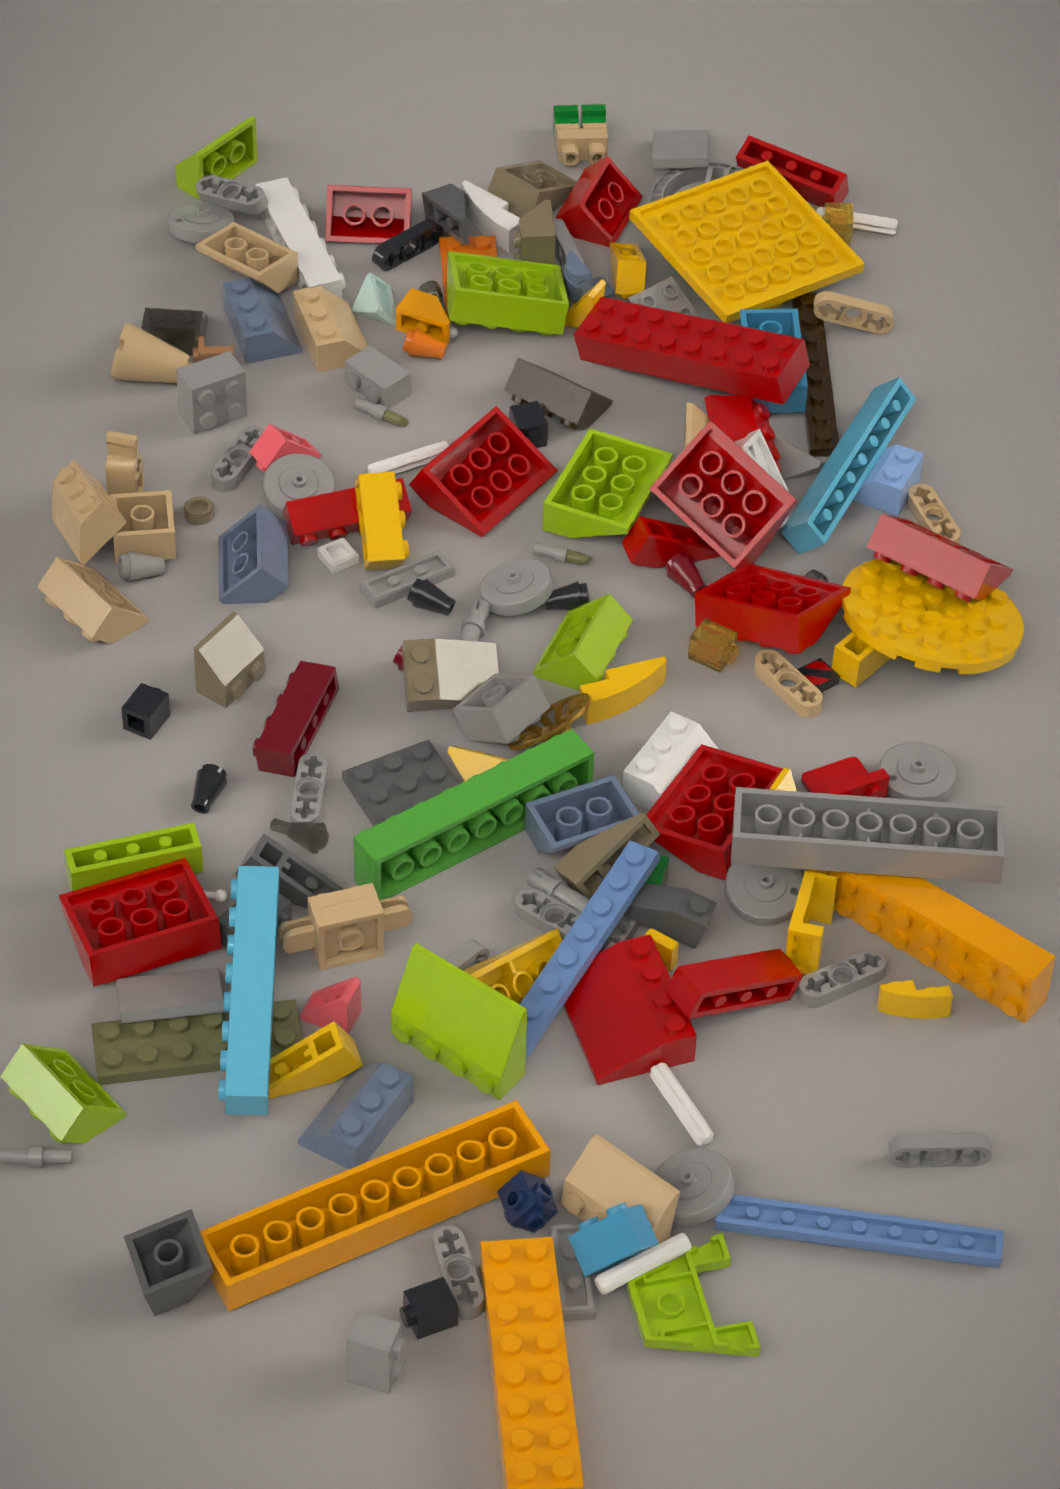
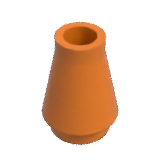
[402,328,447,360]

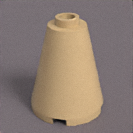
[110,322,193,383]

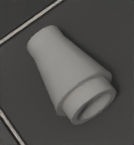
[118,551,165,582]

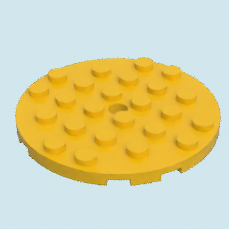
[842,559,1024,674]

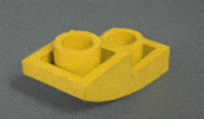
[877,980,953,1019]

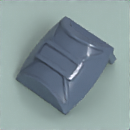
[563,250,614,302]

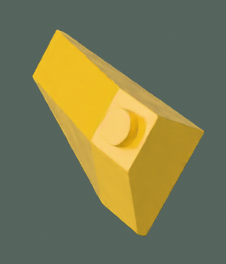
[463,928,563,1004]

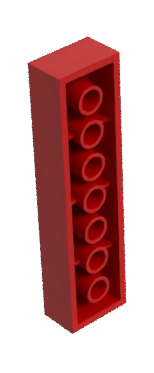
[573,297,810,405]

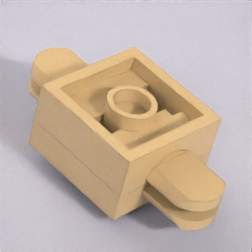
[277,883,413,971]

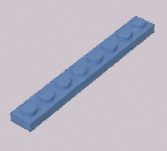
[519,840,660,1060]
[714,1194,1004,1268]

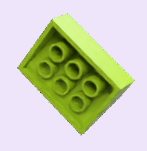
[447,251,569,336]
[542,428,673,538]
[391,943,527,1100]

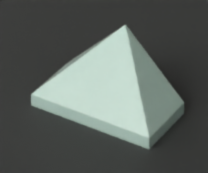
[352,272,396,326]

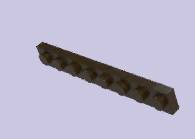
[791,293,839,457]

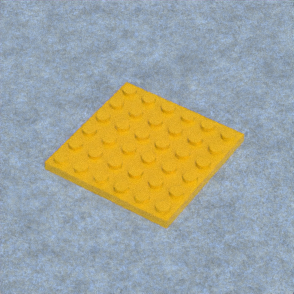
[629,161,865,323]

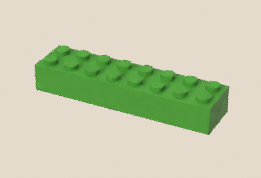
[353,729,594,900]

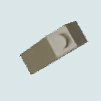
[554,812,660,899]

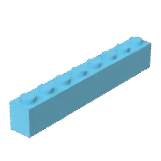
[781,377,916,554]
[218,866,279,1115]

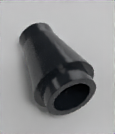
[407,578,456,616]
[545,581,590,610]
[191,764,227,814]

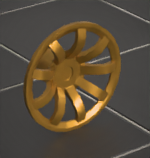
[507,693,591,750]

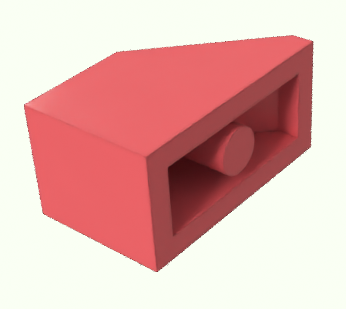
[249,424,322,472]

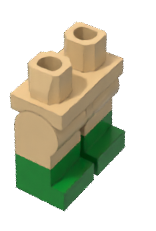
[553,104,608,166]

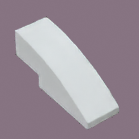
[462,180,520,252]

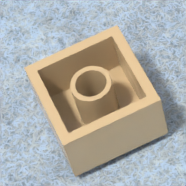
[110,490,177,563]

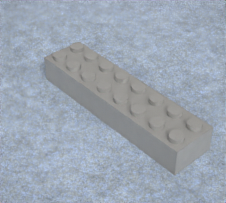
[731,787,1005,883]

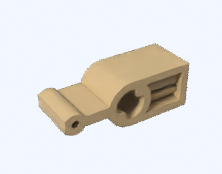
[105,430,144,496]

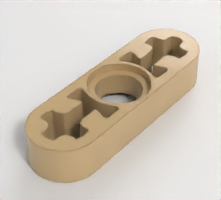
[813,291,894,334]
[907,484,961,544]
[754,649,823,718]

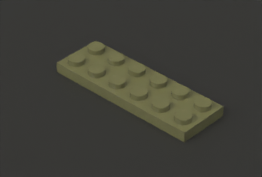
[91,999,303,1085]

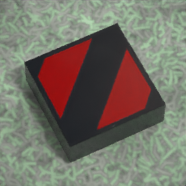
[797,658,840,693]

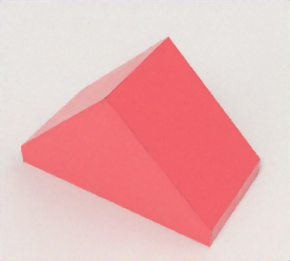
[299,976,361,1034]

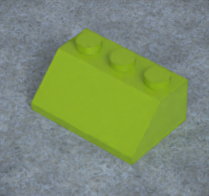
[175,116,258,201]
[532,593,633,690]
[0,1043,127,1144]

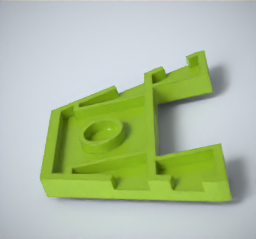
[626,1233,761,1357]

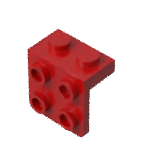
[801,756,890,798]

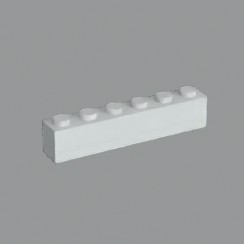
[255,177,345,298]

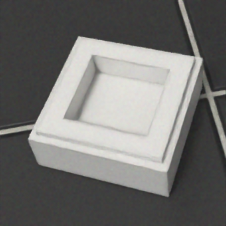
[317,537,359,574]

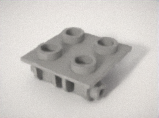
[627,276,700,317]

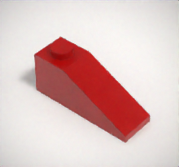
[622,516,721,568]

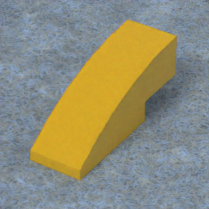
[579,656,667,725]

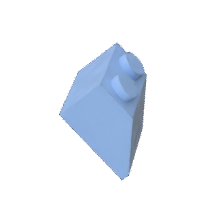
[852,444,924,516]

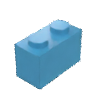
[568,1202,659,1277]

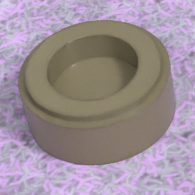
[184,497,214,525]

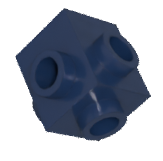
[497,1170,558,1233]

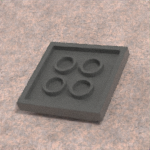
[342,739,459,826]

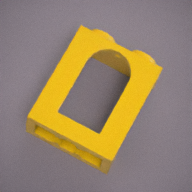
[785,870,838,976]

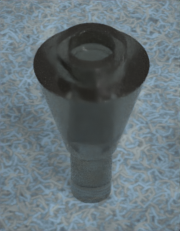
[270,818,329,854]

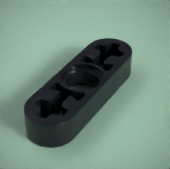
[372,219,443,271]

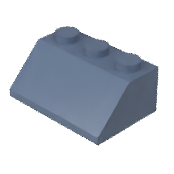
[223,278,302,364]
[219,504,289,604]
[524,775,639,853]
[298,1062,413,1169]

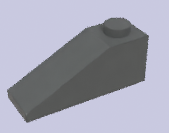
[422,183,469,245]
[235,833,343,909]
[623,883,717,949]

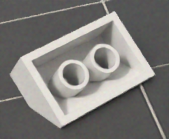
[622,711,718,810]

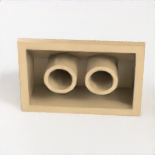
[195,222,298,293]
[293,286,368,372]
[52,460,126,566]
[37,556,150,644]
[560,1134,680,1257]

